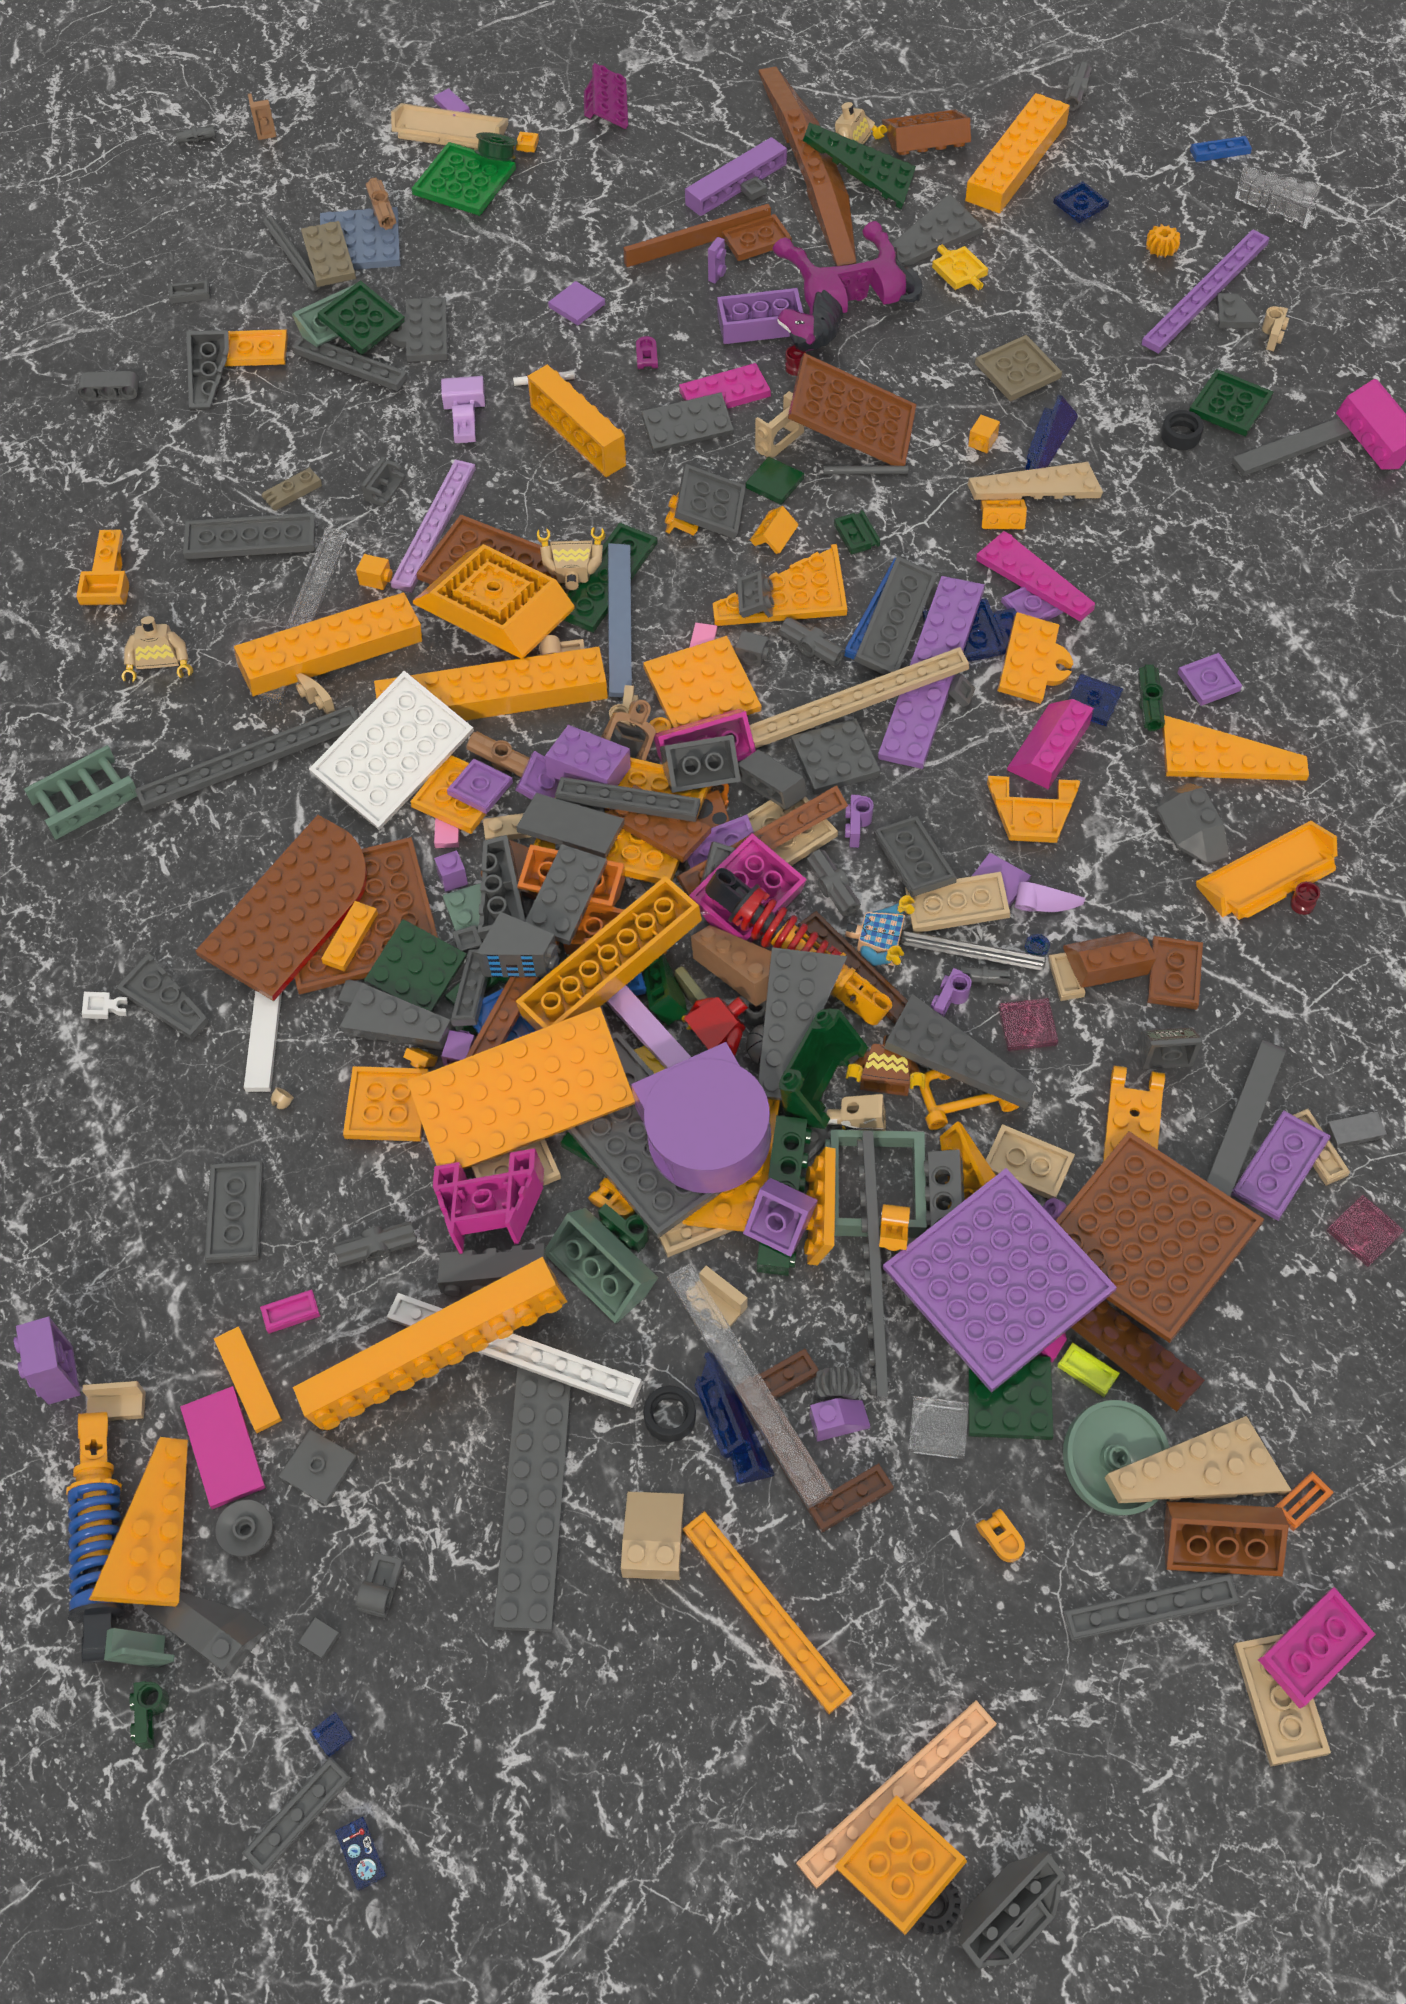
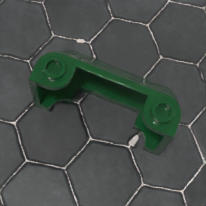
[779,1009,869,1129]

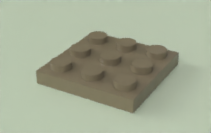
[975,335,1062,402]

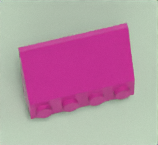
[689,833,807,943]

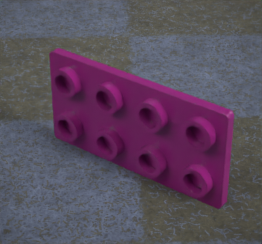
[584,63,628,129]

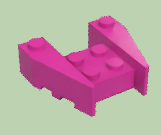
[433,1148,544,1254]

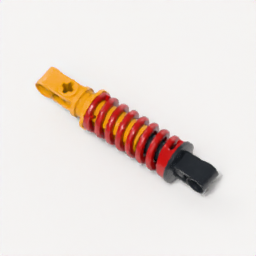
[705,868,892,1025]

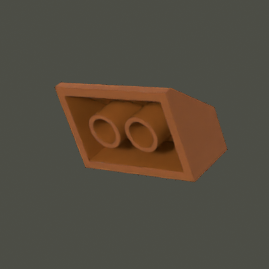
[1063,932,1156,988]

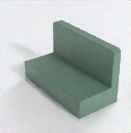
[104,1628,175,1668]

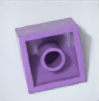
[743,1178,818,1257]

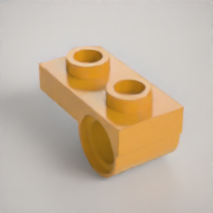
[879,1204,910,1251]

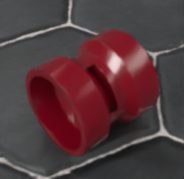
[785,346,806,376]
[1290,881,1320,915]

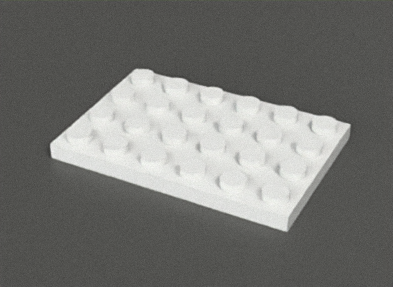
[309,671,474,830]

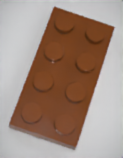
[607,785,711,863]

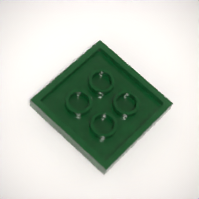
[318,280,405,355]
[1189,369,1274,437]
[364,919,467,1012]
[968,1356,1053,1440]

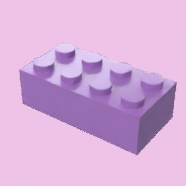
[717,288,803,344]

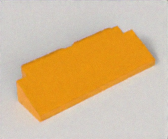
[1196,821,1338,920]

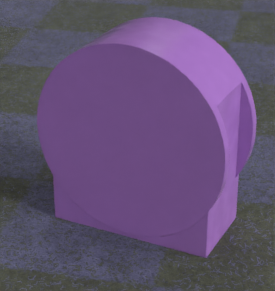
[631,1042,771,1193]

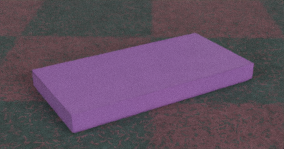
[1231,1110,1331,1221]

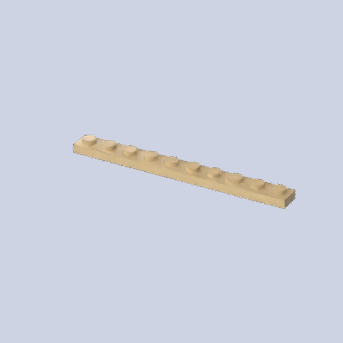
[749,647,969,749]

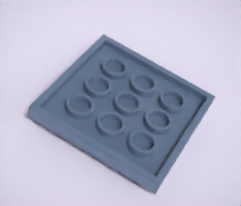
[320,207,401,270]

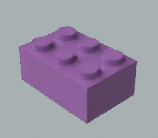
[545,725,631,786]
[14,1317,81,1405]

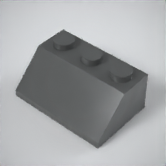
[660,735,741,793]

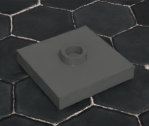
[278,1429,358,1506]

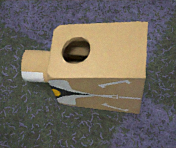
[827,1094,886,1131]

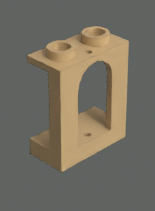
[755,391,804,458]

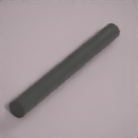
[823,465,908,475]

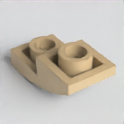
[296,673,335,715]

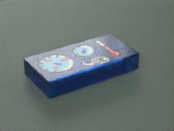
[335,1817,387,1891]

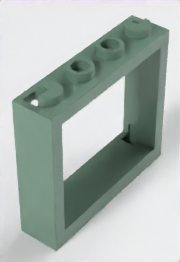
[825,1130,927,1238]

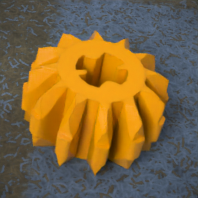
[1146,224,1180,258]

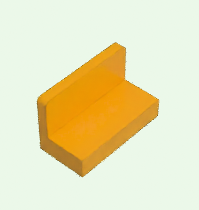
[750,506,798,554]

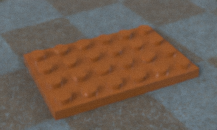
[788,353,916,466]
[416,514,560,591]

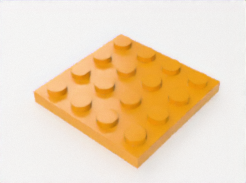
[643,636,762,728]

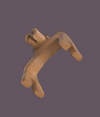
[601,699,656,761]

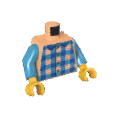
[845,895,915,966]

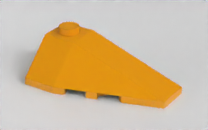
[940,1121,996,1209]

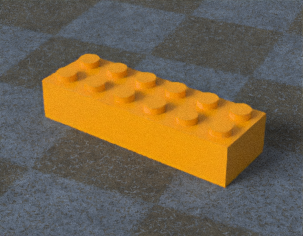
[527,364,626,477]

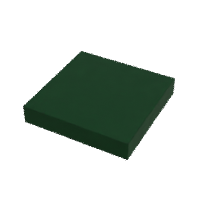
[746,456,804,505]

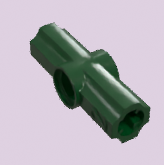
[1138,664,1165,731]

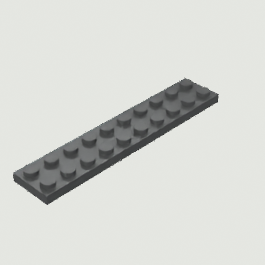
[494,1352,574,1632]

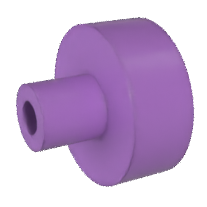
[1043,1198,1067,1221]

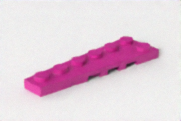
[976,531,1095,622]

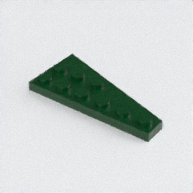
[803,122,916,210]

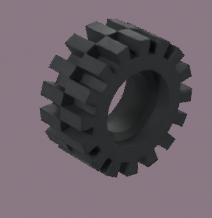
[914,1880,961,1935]

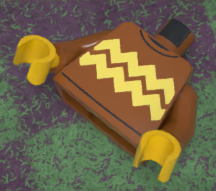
[845,1035,925,1096]

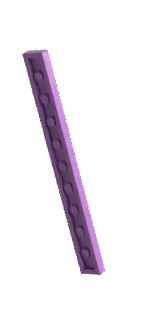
[1141,230,1270,354]

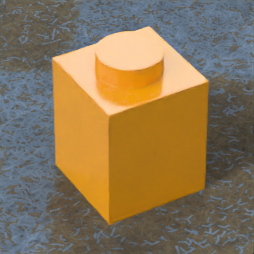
[968,415,1000,453]
[356,554,393,590]

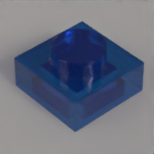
[311,1712,353,1757]

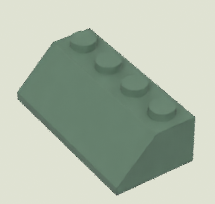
[545,1208,658,1323]

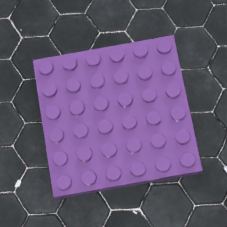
[883,1168,1117,1392]

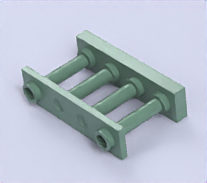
[24,745,137,840]

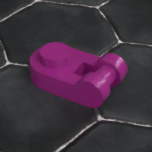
[636,336,658,369]

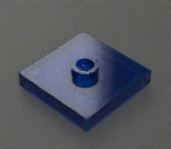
[1053,181,1109,223]
[1068,674,1123,726]

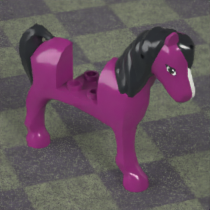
[773,221,922,352]

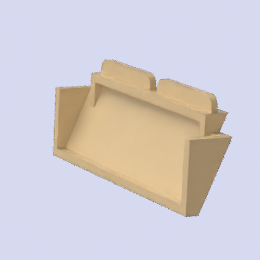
[391,103,508,149]

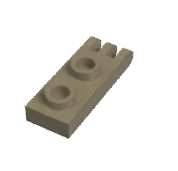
[262,467,322,511]

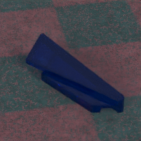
[1024,395,1078,470]
[695,1351,775,1484]

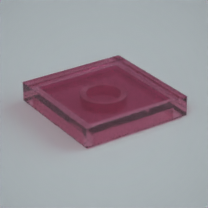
[998,998,1058,1051]
[1327,1195,1404,1267]

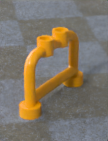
[919,1069,1019,1130]

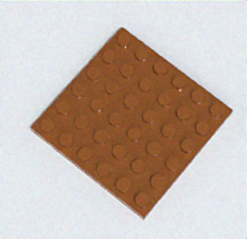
[295,837,438,995]
[1056,1131,1264,1343]

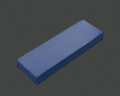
[1190,136,1252,162]

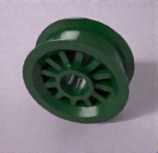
[474,132,518,161]

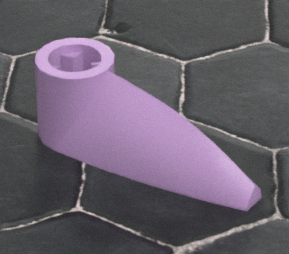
[1015,882,1085,912]

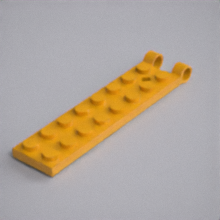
[1102,1066,1165,1163]

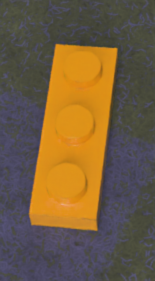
[321,901,378,972]

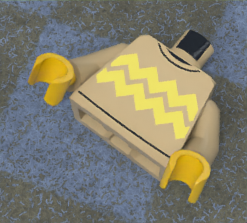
[835,102,887,144]
[537,527,605,590]
[122,616,193,682]

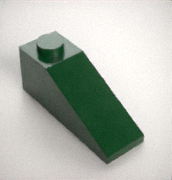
[643,953,687,1025]

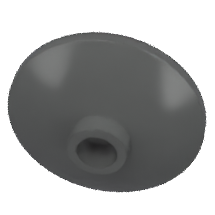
[215,1500,273,1557]

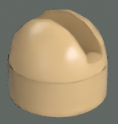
[271,1087,294,1109]

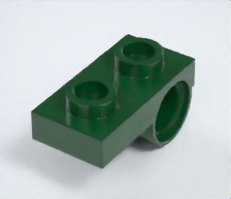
[598,1203,649,1253]
[129,1681,169,1749]

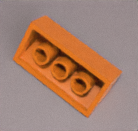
[517,844,626,908]

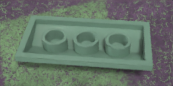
[292,284,355,347]

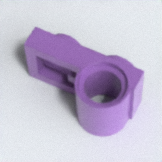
[845,795,873,848]
[931,968,971,1017]

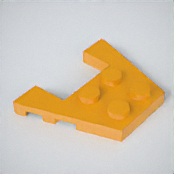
[987,776,1080,843]

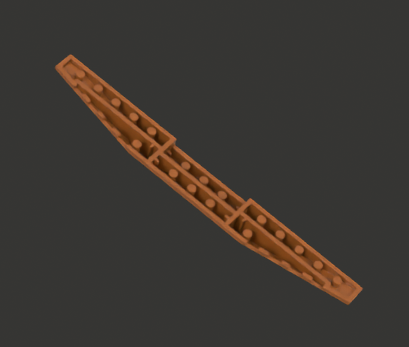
[759,67,856,266]

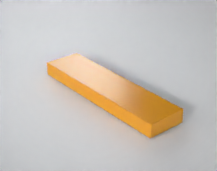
[214,1326,282,1433]

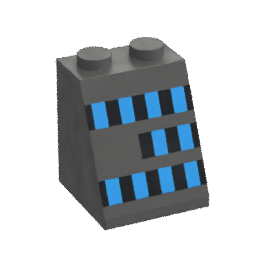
[477,911,560,977]

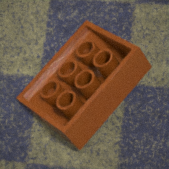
[882,109,971,155]

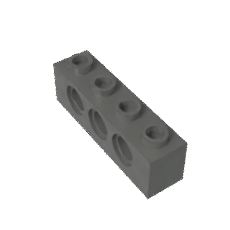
[924,1149,965,1227]

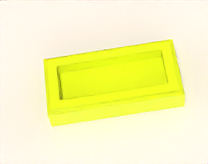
[1057,1343,1120,1397]

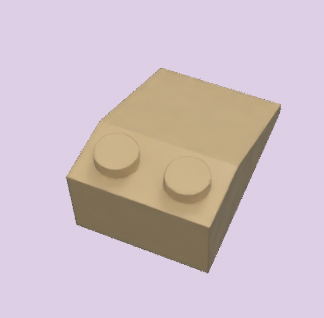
[621,1492,684,1580]

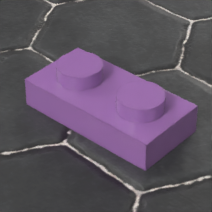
[708,237,726,283]

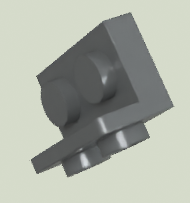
[737,570,774,618]

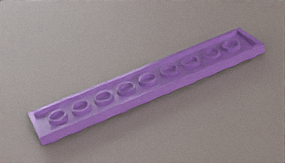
[878,576,985,769]

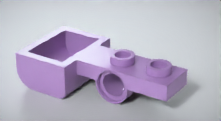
[441,376,485,443]

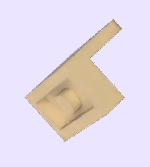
[687,1266,748,1330]
[82,1381,146,1421]

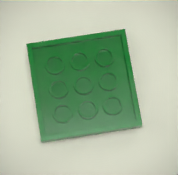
[411,142,516,216]

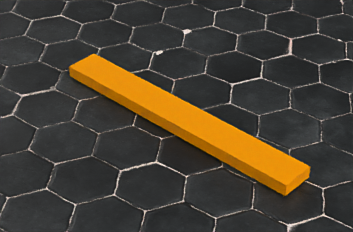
[682,1511,852,1714]

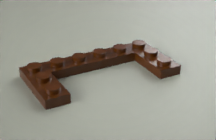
[734,1349,894,1533]

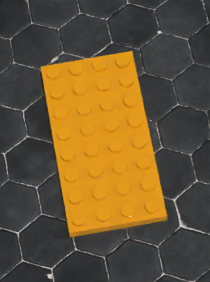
[407,1007,635,1170]

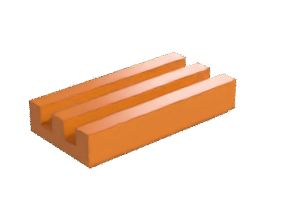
[1275,1471,1334,1531]

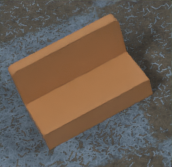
[248,94,277,140]

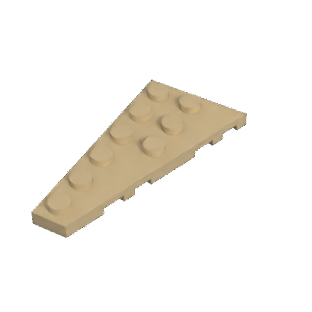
[1105,1416,1292,1503]

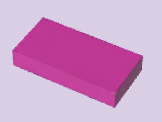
[260,1289,320,1334]

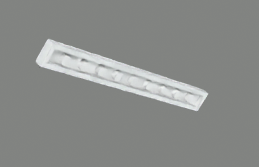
[387,1293,643,1408]

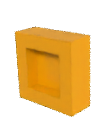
[516,132,539,153]
[403,1047,438,1069]

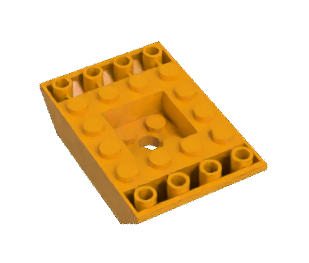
[413,544,574,659]

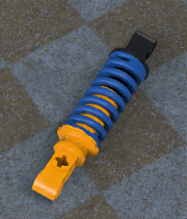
[66,1412,125,1664]

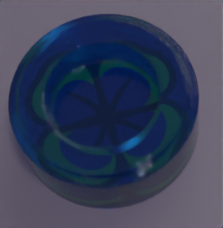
[1024,934,1050,956]

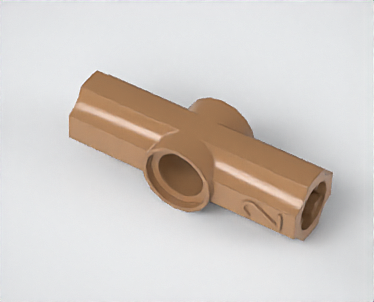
[366,178,396,230]
[467,731,529,777]

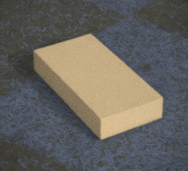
[1048,952,1085,1001]

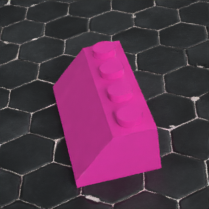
[1336,379,1406,469]
[1007,699,1094,789]
[654,709,756,765]

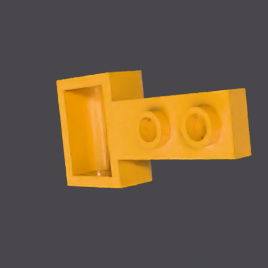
[76,530,129,605]

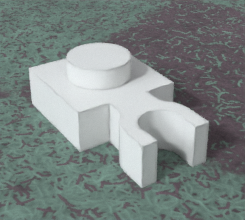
[82,992,128,1019]

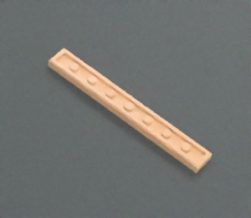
[796,1700,997,1889]

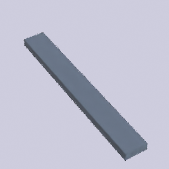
[608,543,632,697]

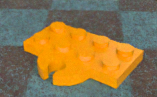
[997,612,1073,704]

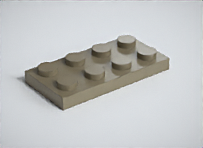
[301,221,356,287]

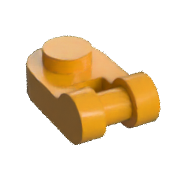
[588,1178,635,1219]
[976,1509,1025,1562]

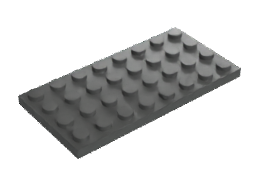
[568,1031,722,1239]

